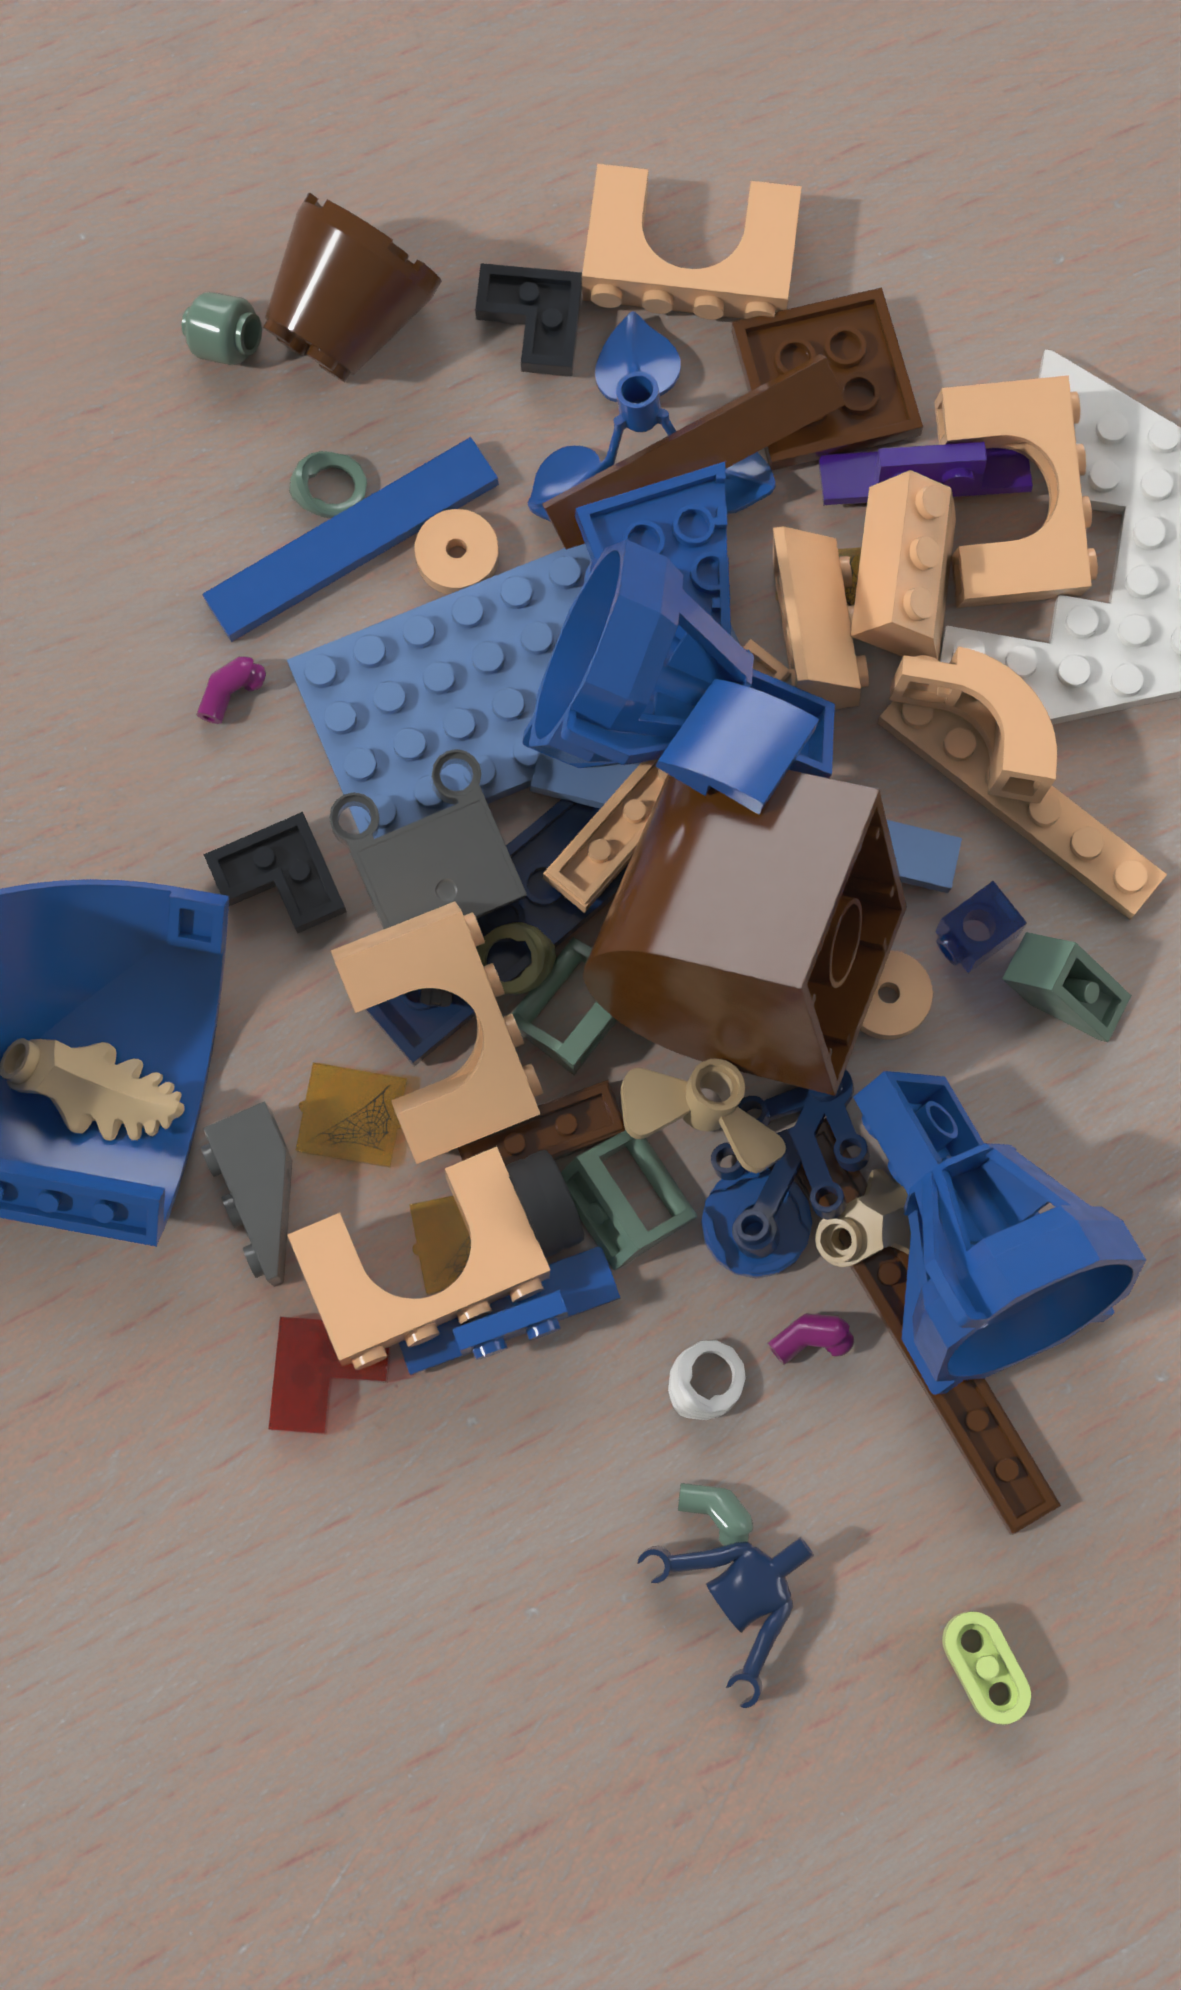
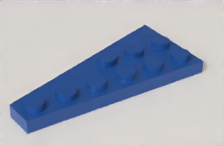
[575,462,731,636]

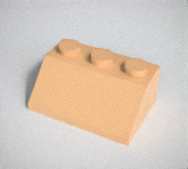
[850,470,956,661]
[773,526,869,709]

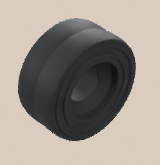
[506,1150,584,1257]

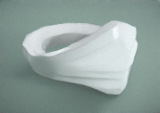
[668,1340,746,1420]

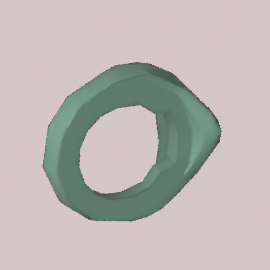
[289,451,367,518]

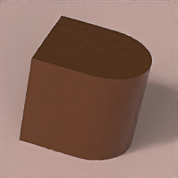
[583,770,907,1096]

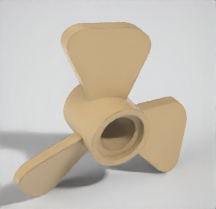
[621,1059,786,1173]

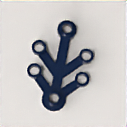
[711,1069,870,1259]

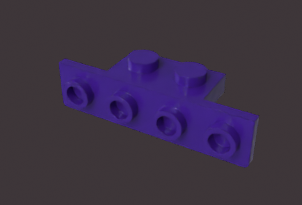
[819,442,1033,505]

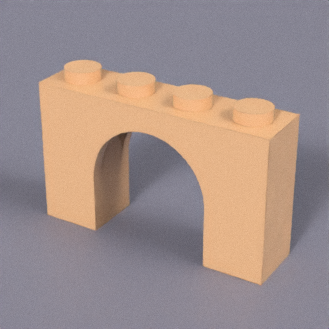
[582,164,802,320]
[934,375,1098,608]
[331,901,543,1164]
[287,1147,550,1370]

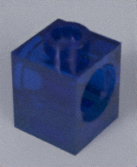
[935,881,1027,973]

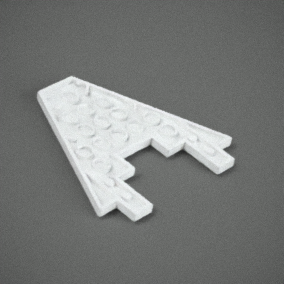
[939,349,1181,725]

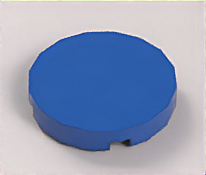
[701,1168,812,1279]

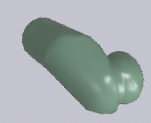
[678,1483,753,1546]

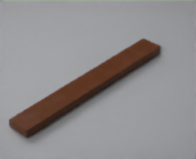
[796,1118,1061,1535]

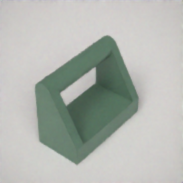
[512,937,618,1075]
[561,1130,698,1271]

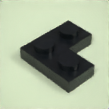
[475,263,582,376]
[203,812,347,934]

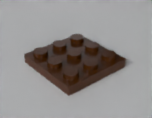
[731,287,923,470]

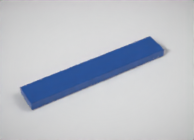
[202,437,499,642]

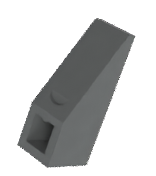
[201,1101,293,1287]

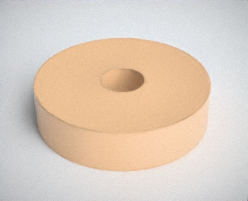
[415,509,499,595]
[861,950,933,1040]

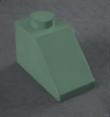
[1002,932,1132,1042]

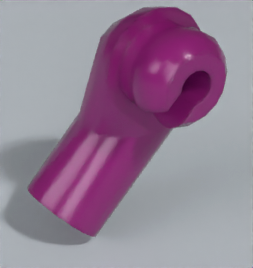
[196,656,266,724]
[767,1313,854,1365]

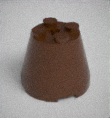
[263,193,442,383]

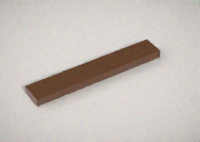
[542,354,846,550]

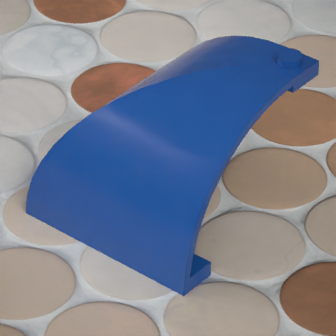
[0,879,229,1247]

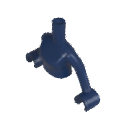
[637,1537,814,1708]

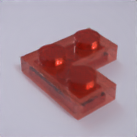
[268,1317,391,1435]

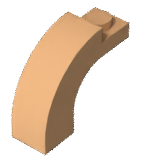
[889,646,1057,803]

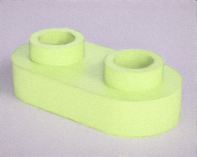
[942,1611,1031,1724]

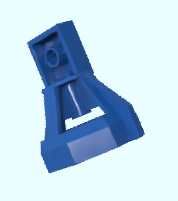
[522,540,835,778]
[853,1071,1146,1395]

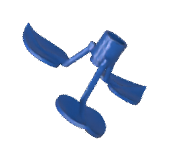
[527,311,776,521]

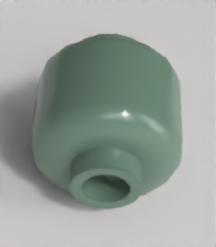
[181,292,262,365]

